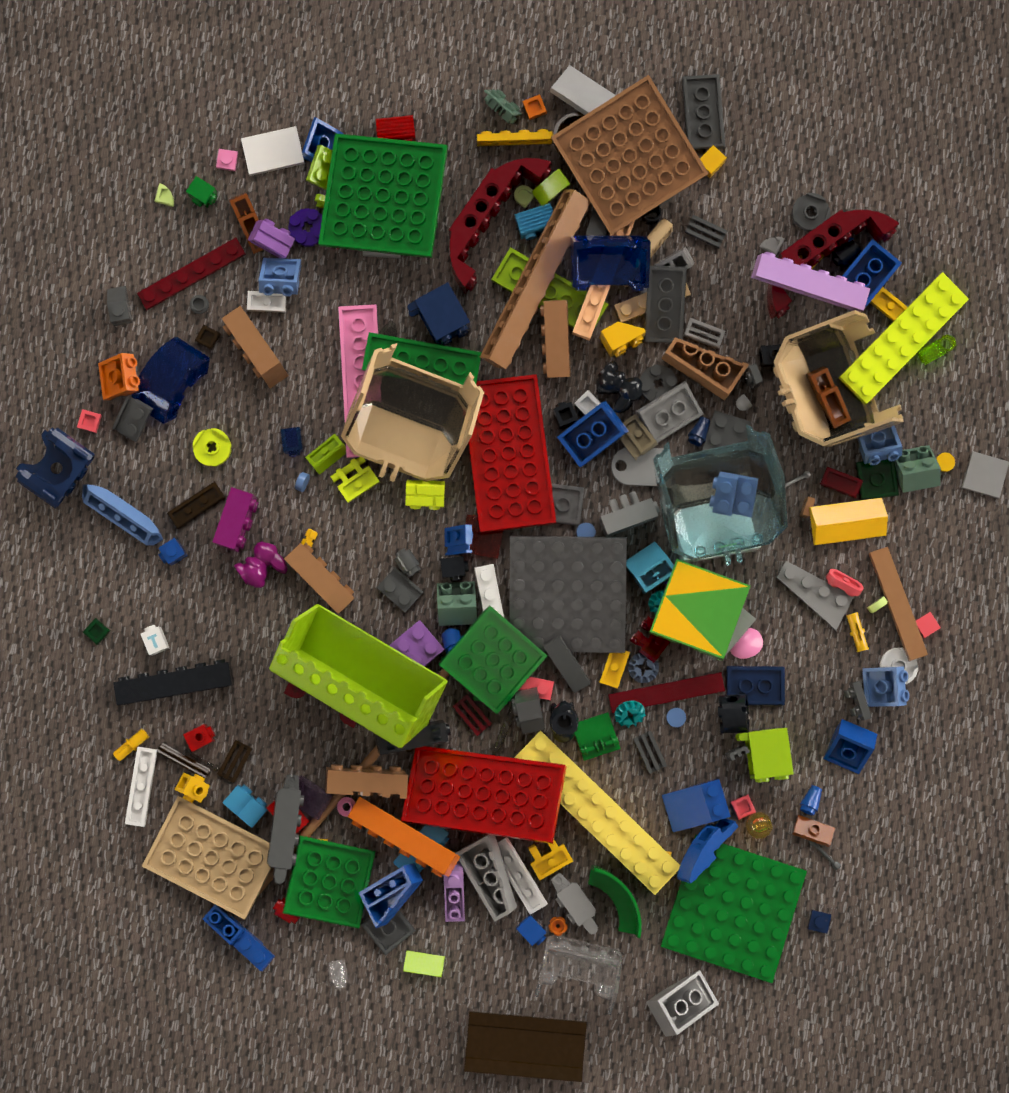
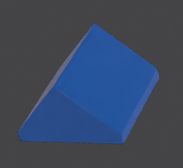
[302,117,344,162]

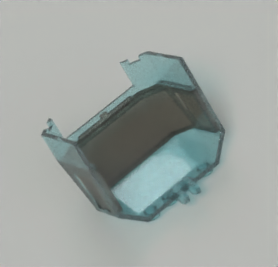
[653,425,788,566]

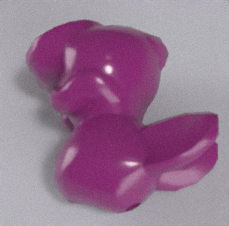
[234,541,287,588]

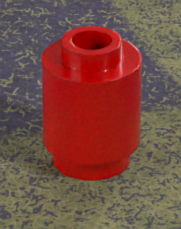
[273,897,300,924]

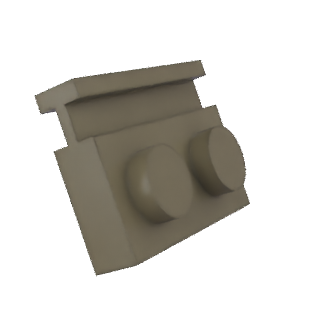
[619,414,658,461]

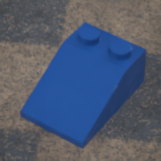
[662,779,731,832]

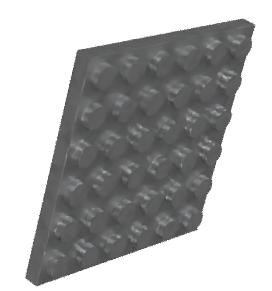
[510,536,627,653]

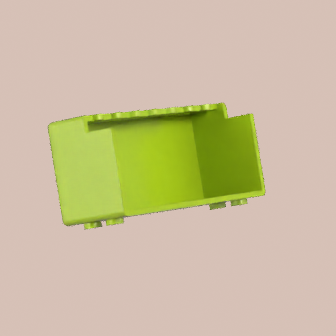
[269,604,448,748]

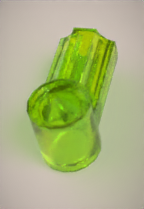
[917,334,956,366]

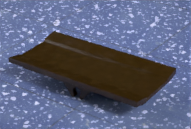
[464,1011,587,1082]

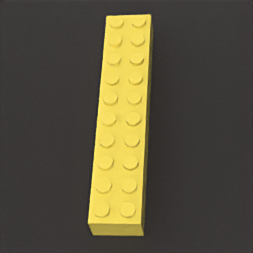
[514,730,680,895]

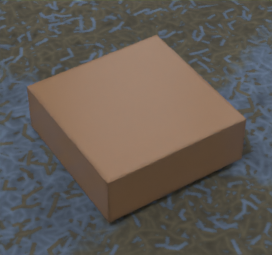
[799,496,815,518]

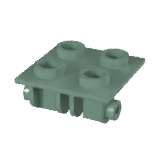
[484,89,522,125]

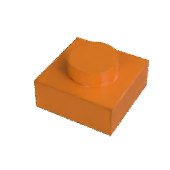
[522,94,547,120]

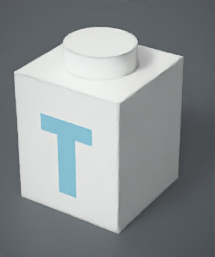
[141,625,170,656]

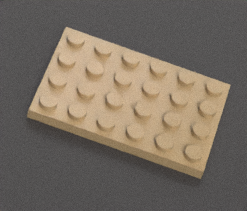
[142,796,272,919]

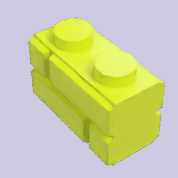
[405,480,445,510]

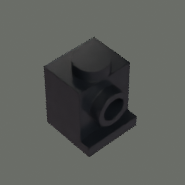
[759,344,782,367]

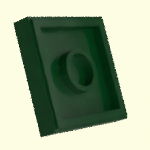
[856,459,899,500]

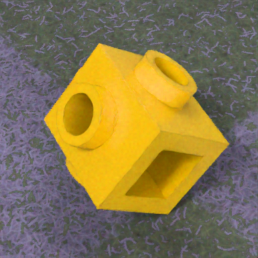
[175,772,210,803]

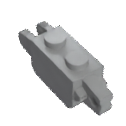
[551,873,598,935]

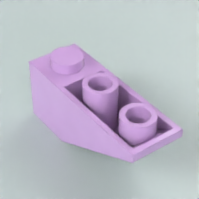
[444,861,465,922]

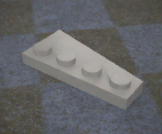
[776,561,853,631]

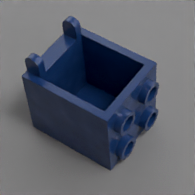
[407,282,471,346]

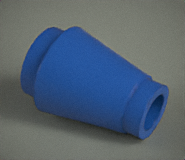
[800,785,822,816]

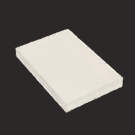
[241,126,305,176]

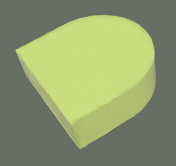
[514,185,535,208]
[867,596,888,613]

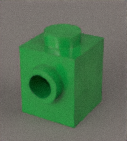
[186,176,218,208]

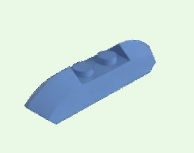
[82,484,163,545]

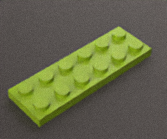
[491,247,609,329]

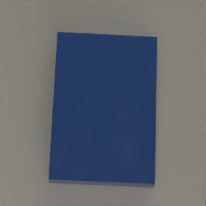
[726,666,785,705]

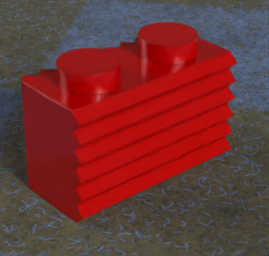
[375,115,416,142]

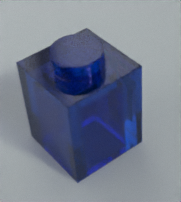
[280,427,304,457]

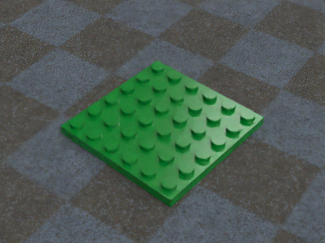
[318,133,448,258]
[660,834,807,983]

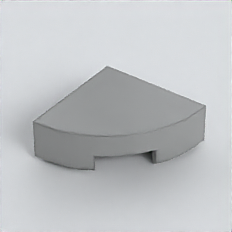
[759,237,785,255]

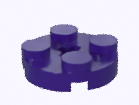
[288,208,322,247]

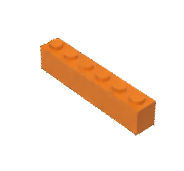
[347,796,461,877]

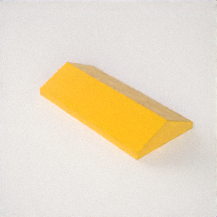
[809,498,888,545]

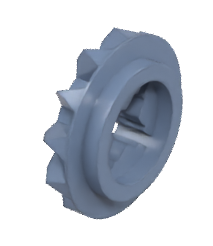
[628,653,659,683]

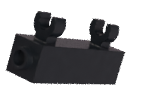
[375,720,451,755]

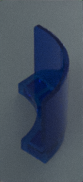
[131,337,210,424]

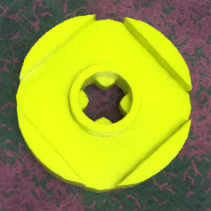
[193,428,231,467]

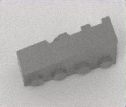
[455,834,517,922]

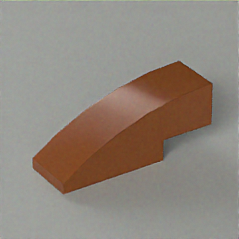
[229,192,264,254]
[806,366,851,428]

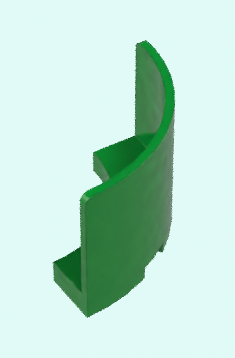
[588,865,642,938]

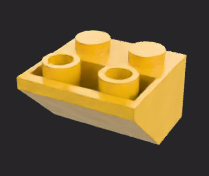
[599,322,646,358]

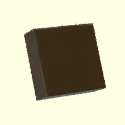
[195,324,221,350]

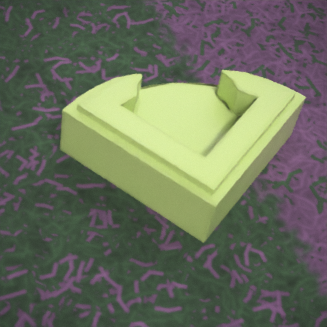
[155,183,174,207]

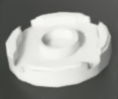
[879,648,918,684]

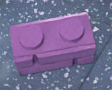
[248,218,295,259]

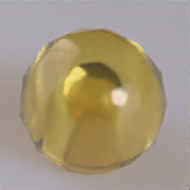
[746,812,773,839]

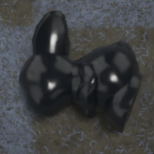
[596,361,642,413]
[550,701,579,743]

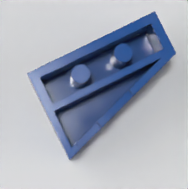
[359,863,423,928]

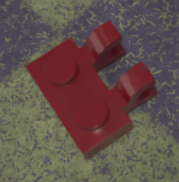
[630,616,670,663]

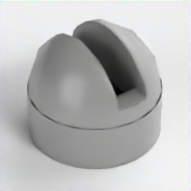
[736,394,752,411]

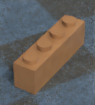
[540,300,571,378]
[284,543,354,614]

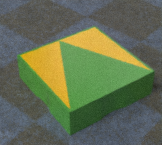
[649,559,750,661]

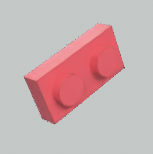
[518,677,554,700]

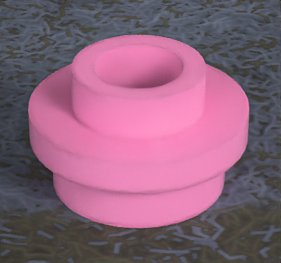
[337,797,356,817]

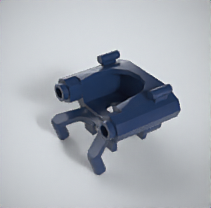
[16,427,95,509]

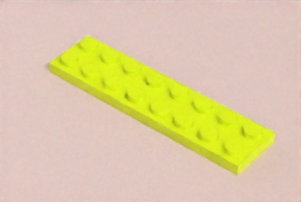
[838,272,969,405]

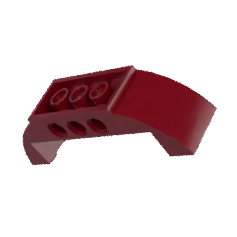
[449,158,552,294]
[767,209,900,319]

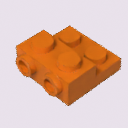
[98,353,140,400]

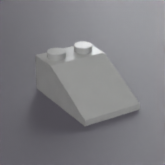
[646,970,719,1036]

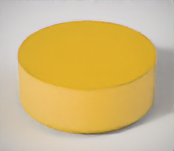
[936,453,955,472]

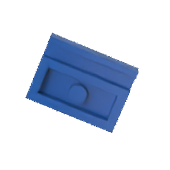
[445,524,473,556]

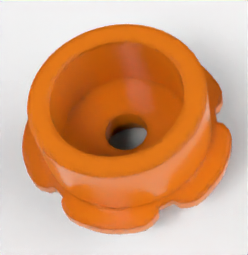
[548,917,568,936]

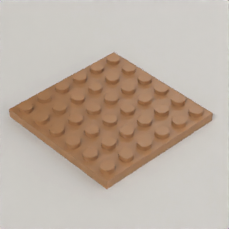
[551,75,709,235]

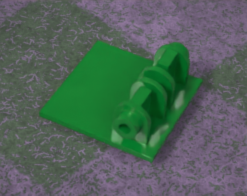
[575,712,620,761]

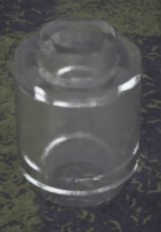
[327,959,349,989]

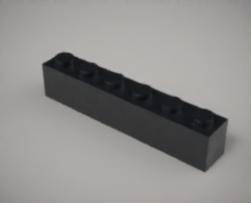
[113,659,234,706]

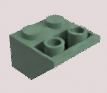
[895,445,941,493]
[437,581,477,626]

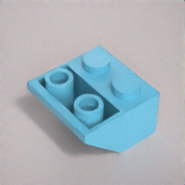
[626,541,674,594]

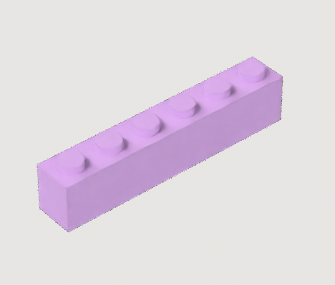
[751,252,870,312]

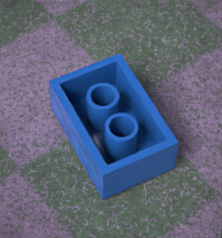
[842,239,902,308]
[557,401,629,467]

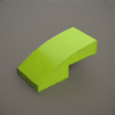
[532,169,570,206]

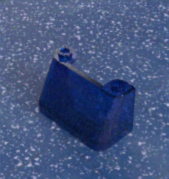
[571,235,651,291]

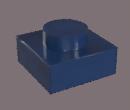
[808,910,831,934]

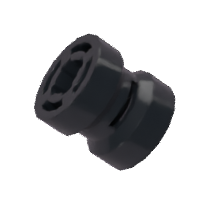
[641,206,662,225]

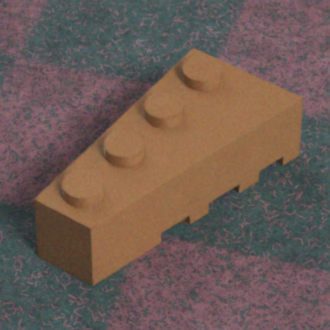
[221,306,289,388]
[662,337,749,401]
[325,764,408,799]

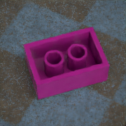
[212,487,259,552]

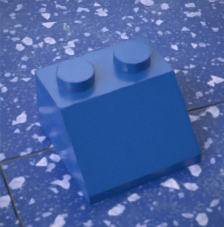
[823,719,878,774]

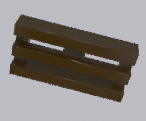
[217,740,253,783]

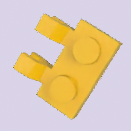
[528,840,573,880]

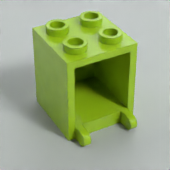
[735,727,794,783]

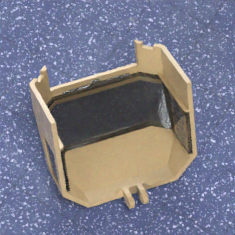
[773,310,904,447]
[341,343,484,482]

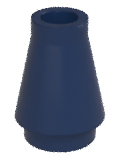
[688,417,710,446]

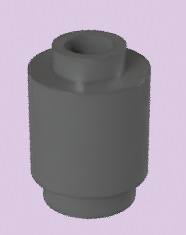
[394,548,421,578]

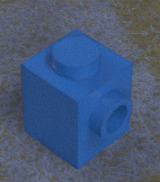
[158,538,188,566]

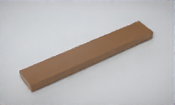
[869,547,928,661]

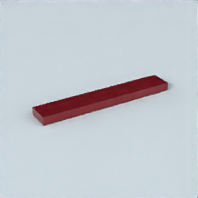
[608,672,725,713]

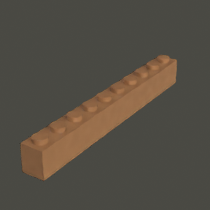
[480,189,590,369]

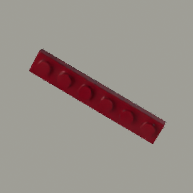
[137,237,246,310]

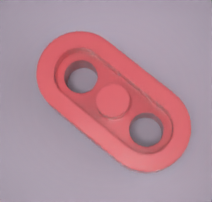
[826,569,864,597]

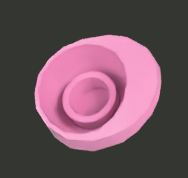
[730,628,763,659]

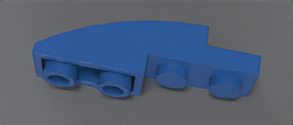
[677,818,738,884]
[203,904,275,971]

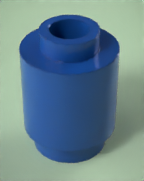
[441,628,461,654]

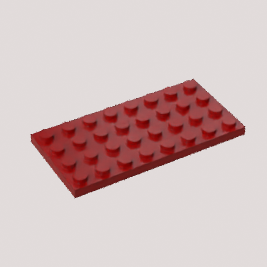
[464,374,556,533]
[401,746,567,844]

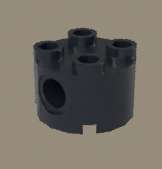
[718,694,750,734]

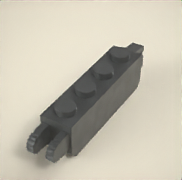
[267,774,304,884]

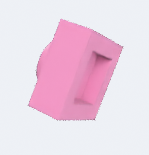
[216,149,238,171]

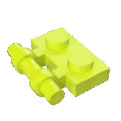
[330,457,380,503]

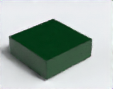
[83,618,111,645]

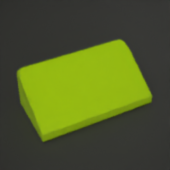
[305,434,346,475]
[403,950,445,977]

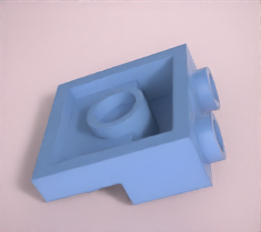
[258,258,301,296]
[854,424,902,465]
[709,471,759,517]
[862,666,909,707]

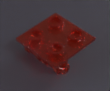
[466,514,503,559]

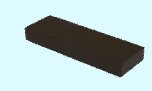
[167,481,226,529]

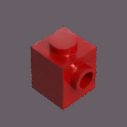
[183,724,216,752]

